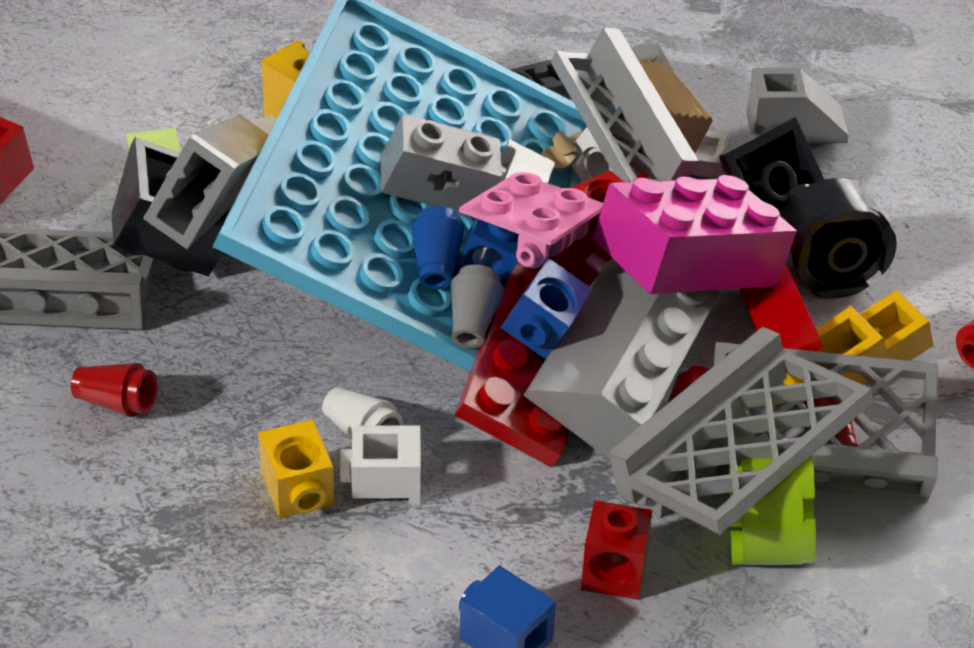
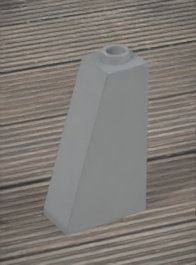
[143,115,269,249]

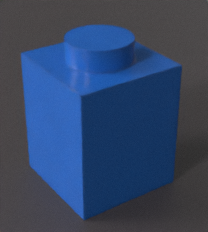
[459,565,556,648]

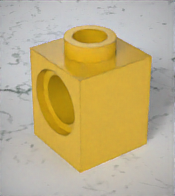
[258,419,334,519]

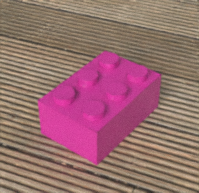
[592,175,797,295]

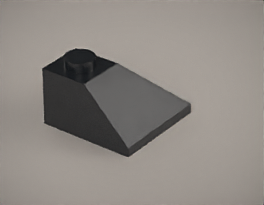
[718,117,825,216]

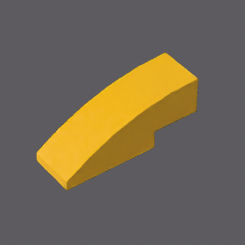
[782,289,934,385]

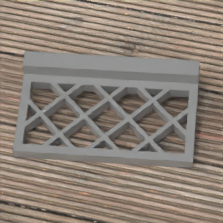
[0,227,157,330]
[609,327,873,535]
[704,342,938,500]

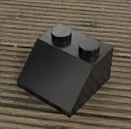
[111,137,231,277]

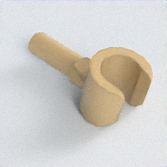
[542,129,585,172]

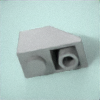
[747,68,849,144]

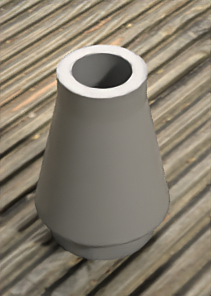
[451,264,504,349]

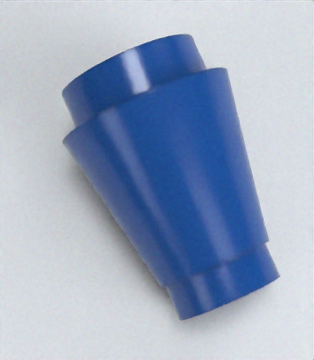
[411,206,465,290]

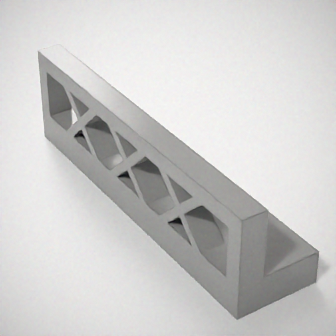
[551,27,699,182]

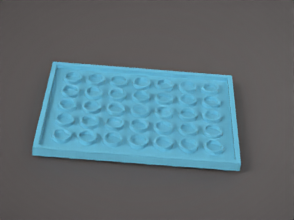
[213,0,587,371]

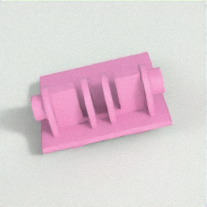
[459,172,603,268]

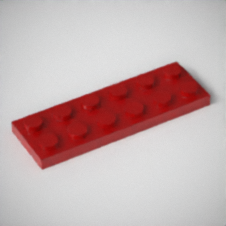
[454,240,598,467]

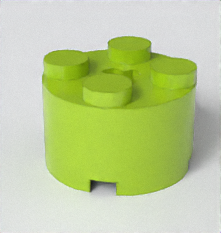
[729,455,816,565]

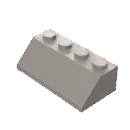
[524,259,720,460]

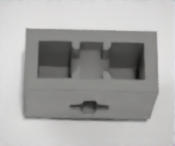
[381,114,502,213]

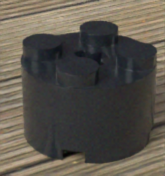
[780,178,897,298]

